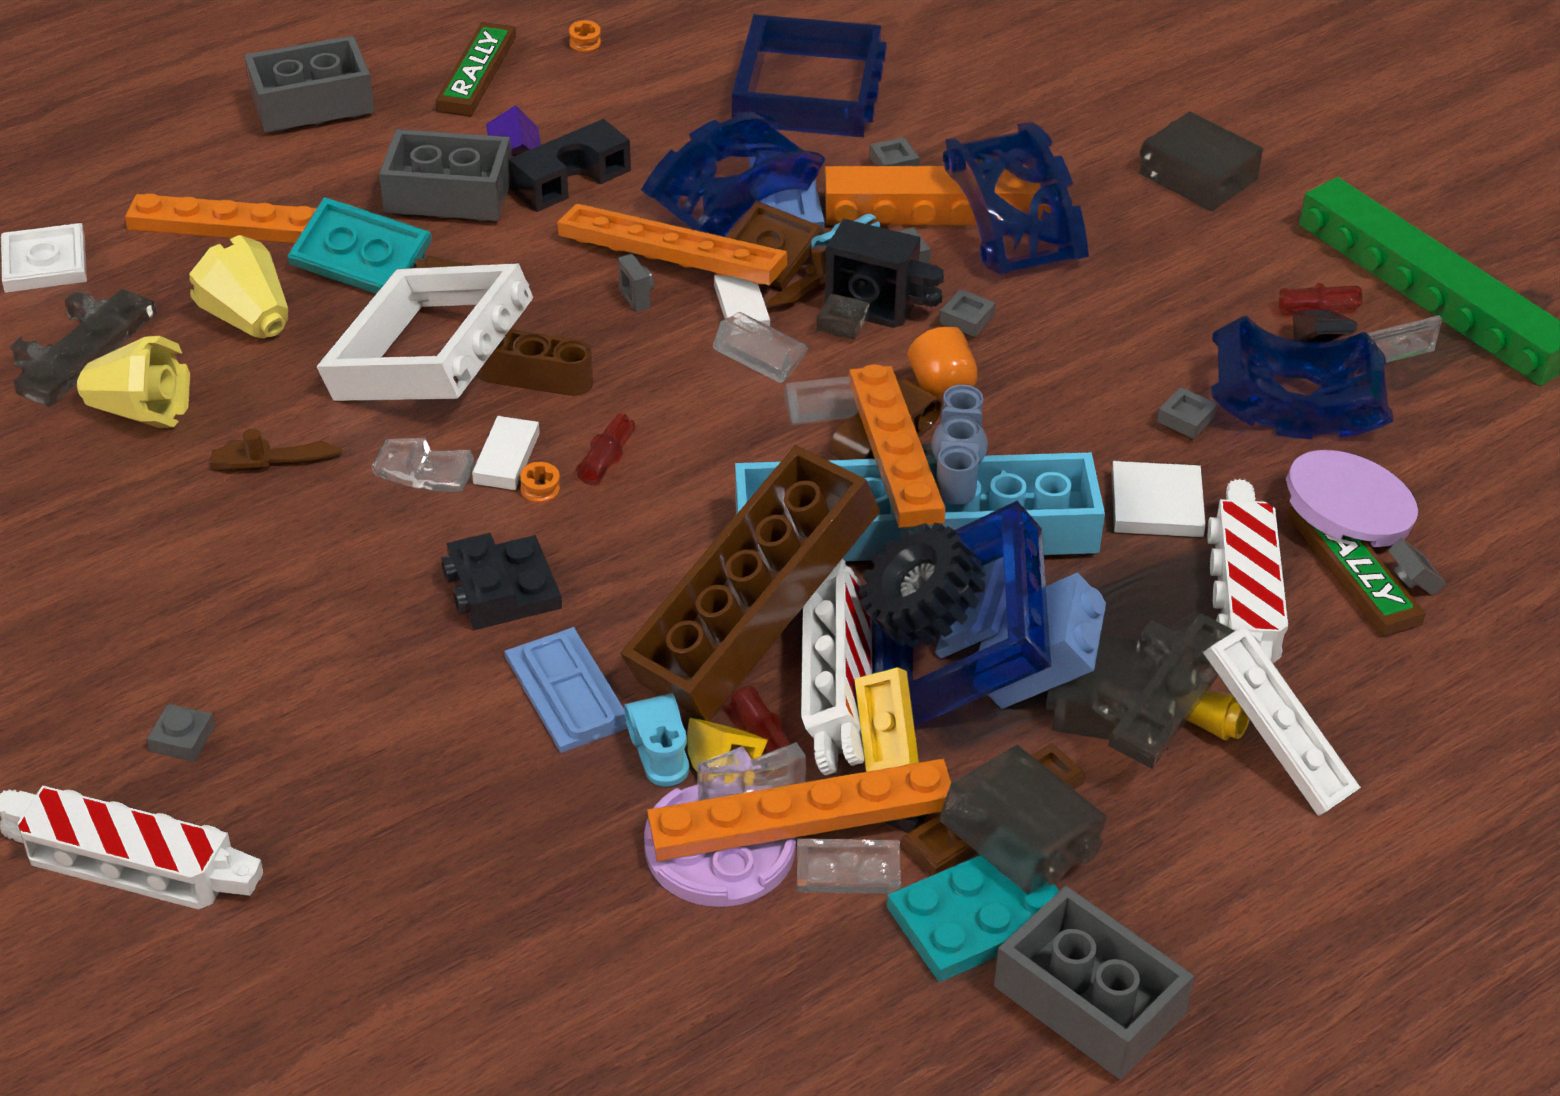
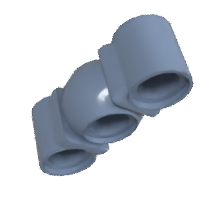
[931,385,988,505]

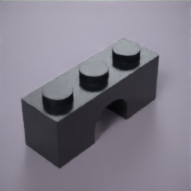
[509,119,631,212]

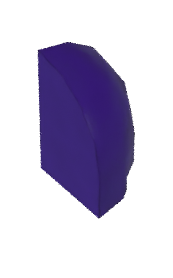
[486,105,541,157]

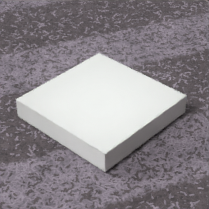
[1,223,87,293]
[1111,461,1205,537]

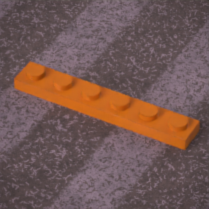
[125,194,317,243]
[557,203,788,285]
[849,364,945,528]
[647,758,956,861]

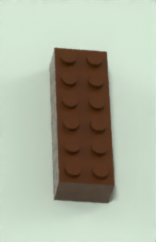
[620,445,880,721]

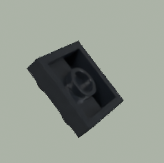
[441,532,562,631]

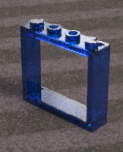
[732,14,887,138]
[873,500,1051,727]

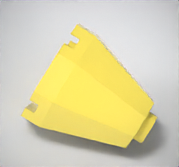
[189,235,288,339]
[77,336,190,428]

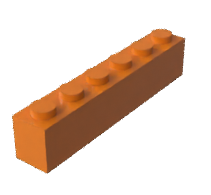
[824,166,1061,225]

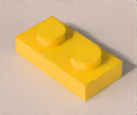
[855,668,919,772]

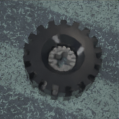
[859,522,986,648]

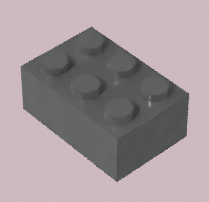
[244,35,374,132]
[379,129,512,221]
[994,886,1195,1080]

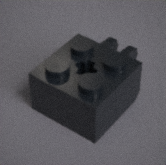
[824,219,944,328]

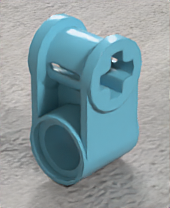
[624,693,689,787]

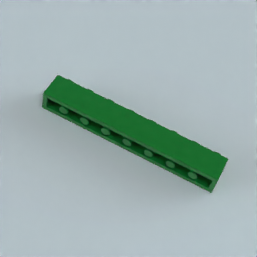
[1299,177,1560,386]

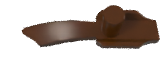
[766,246,826,308]
[211,429,342,470]

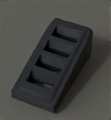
[1293,309,1357,344]

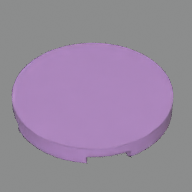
[1285,450,1418,547]
[644,778,796,907]

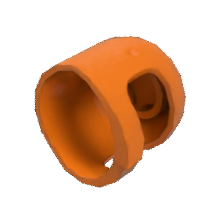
[907,327,978,403]

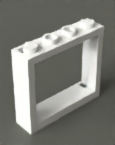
[317,263,533,401]

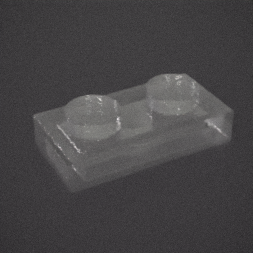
[797,839,901,893]

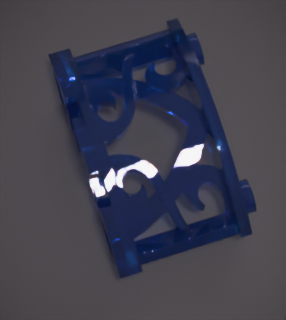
[641,112,825,237]
[943,121,1089,275]
[1211,316,1394,439]

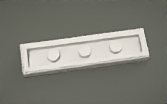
[1203,625,1361,816]

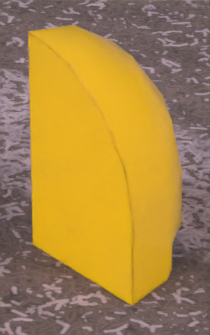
[687,718,768,781]

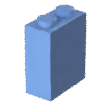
[972,572,1106,709]

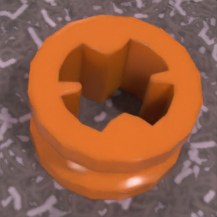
[569,20,601,52]
[520,461,560,503]

